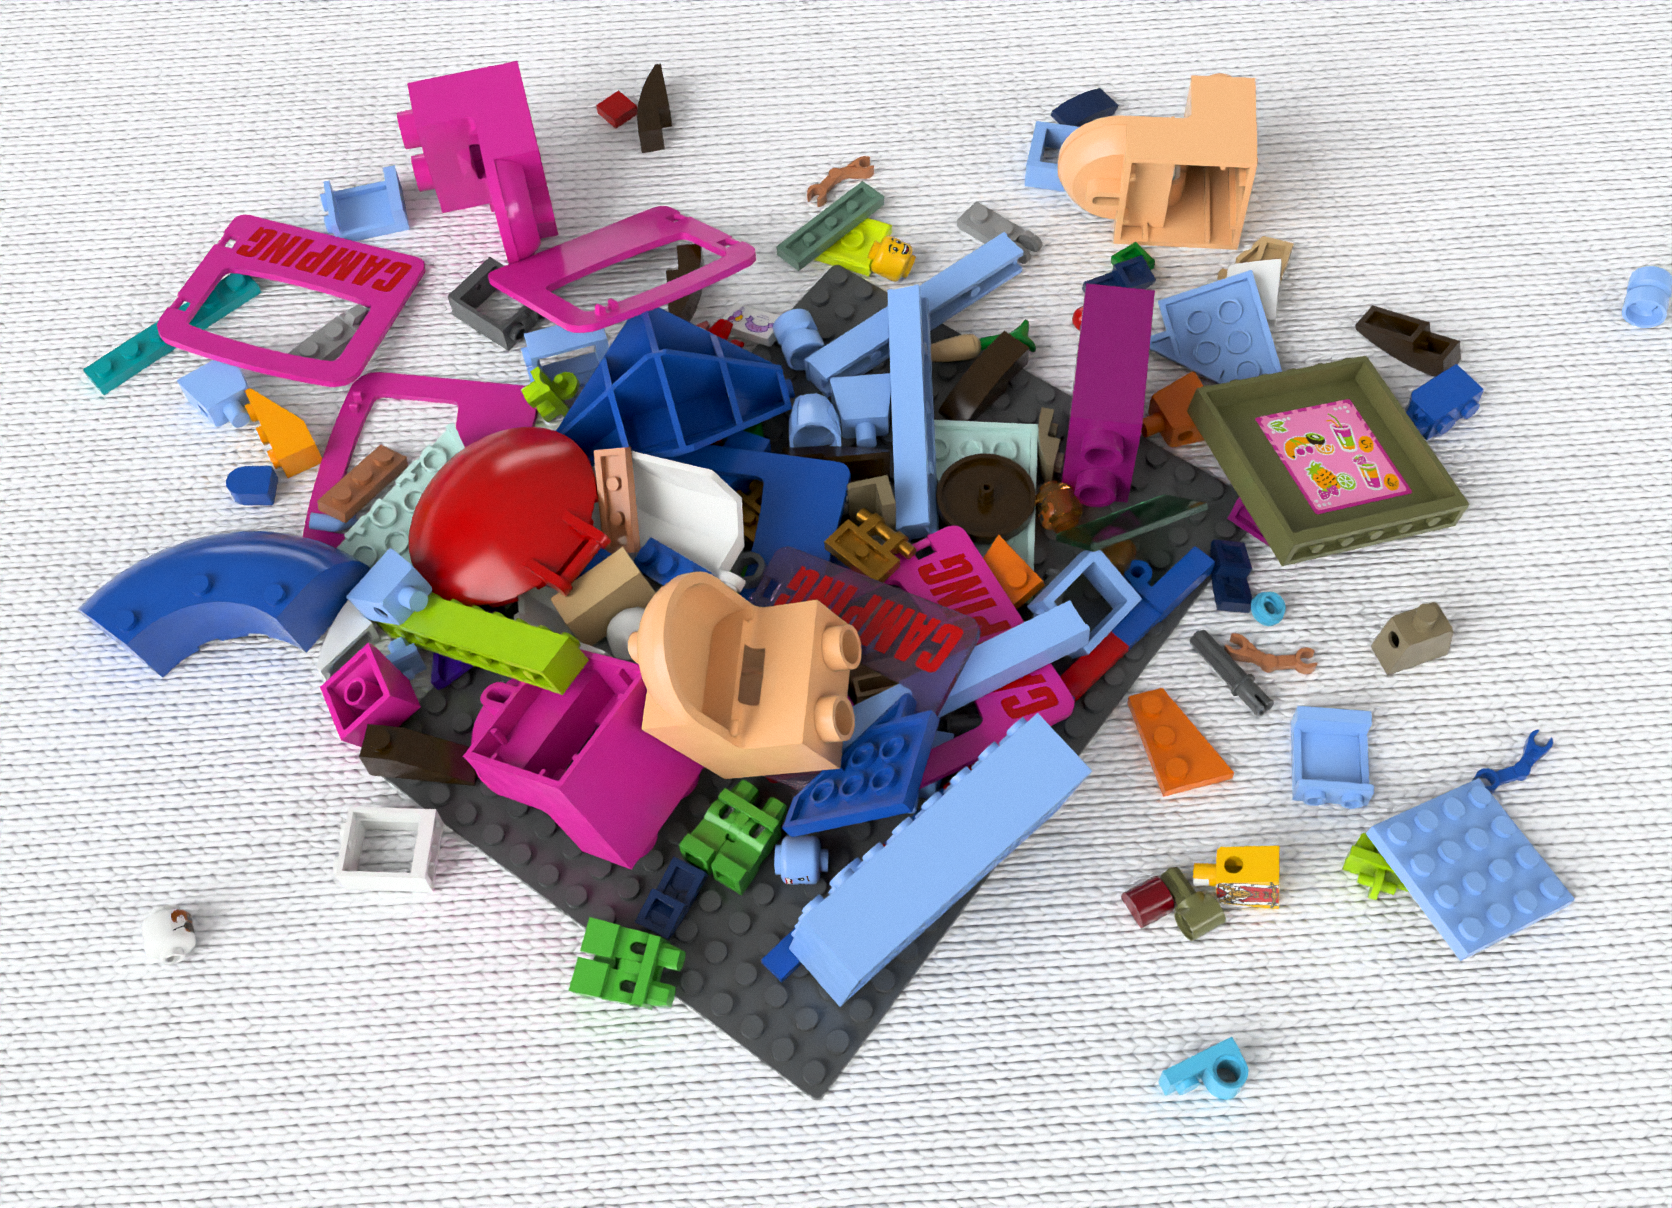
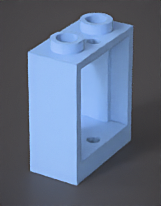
[1025,121,1079,192]
[521,325,609,387]
[1027,546,1142,659]

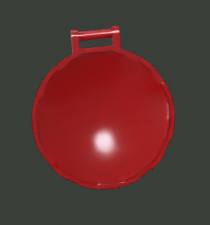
[409,427,611,608]

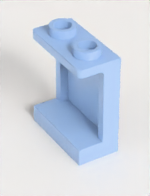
[320,165,410,241]
[1291,706,1374,809]

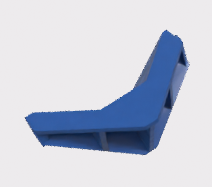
[556,307,795,467]

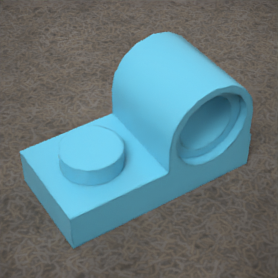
[1158,1037,1248,1100]

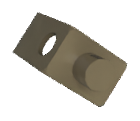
[1371,602,1454,676]

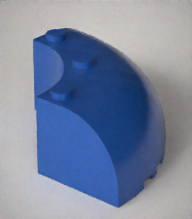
[77,531,371,677]

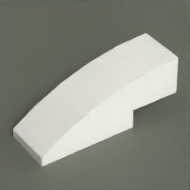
[316,600,381,682]

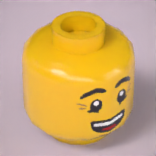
[867,235,916,282]

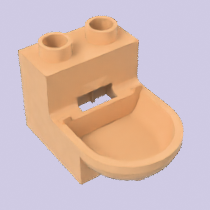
[1058,73,1258,250]
[628,571,862,779]

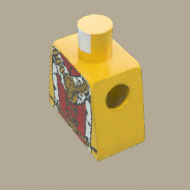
[1193,846,1280,909]

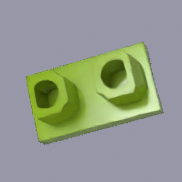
[521,367,580,423]
[1342,833,1409,900]

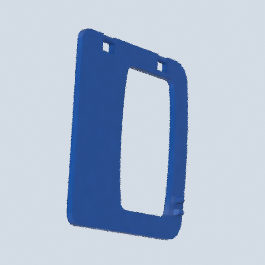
[663,445,851,607]

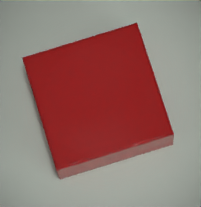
[596,90,638,129]

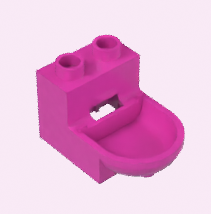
[397,61,559,264]
[463,649,704,870]

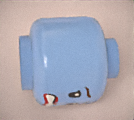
[774,835,829,885]

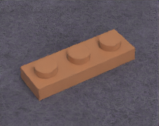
[317,445,408,523]
[594,447,641,554]

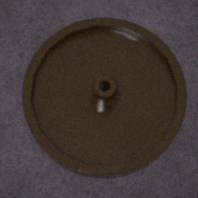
[936,453,1036,544]

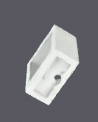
[333,806,444,892]

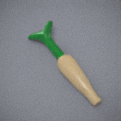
[931,319,1036,362]

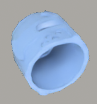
[789,393,841,447]

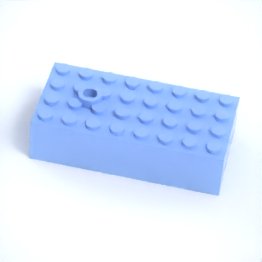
[789,713,1092,1007]

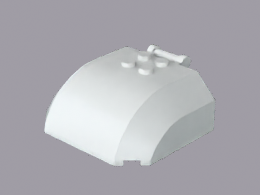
[514,451,746,664]

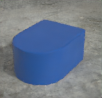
[226,466,278,506]

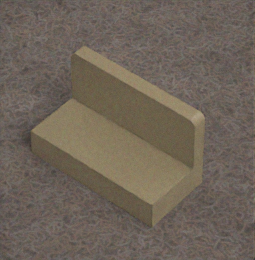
[847,475,896,532]

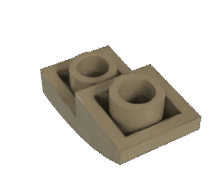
[1037,407,1065,485]

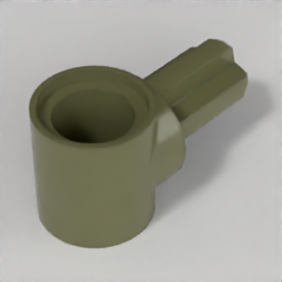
[1160,867,1226,941]

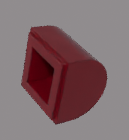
[1121,876,1174,929]

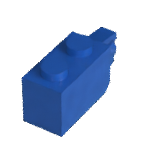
[1405,364,1484,440]

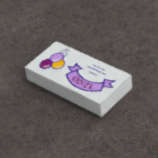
[722,303,779,347]

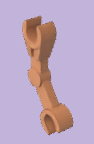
[807,156,874,207]
[1224,633,1317,674]

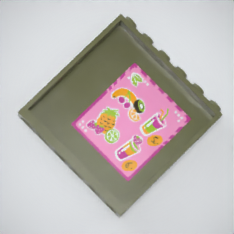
[1187,355,1470,566]

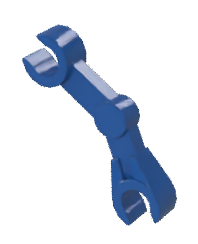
[1472,729,1553,794]

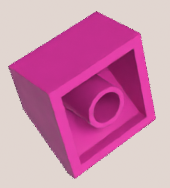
[320,643,421,747]

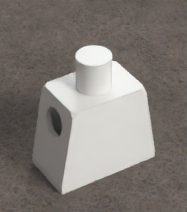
[1207,259,1281,326]

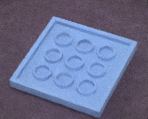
[1366,778,1575,961]

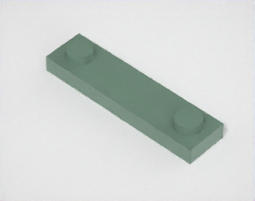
[776,181,884,271]

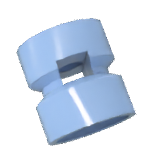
[1622,266,1672,328]
[773,309,825,370]

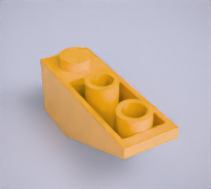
[244,388,322,478]

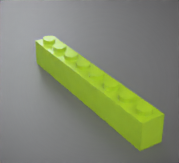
[375,593,589,695]

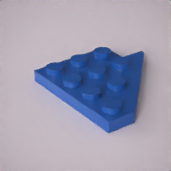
[782,693,940,837]

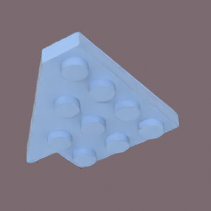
[1149,270,1282,384]

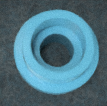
[1251,592,1286,626]

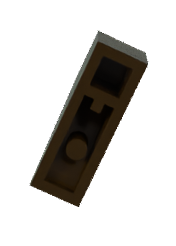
[359,724,478,786]

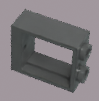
[447,257,545,351]

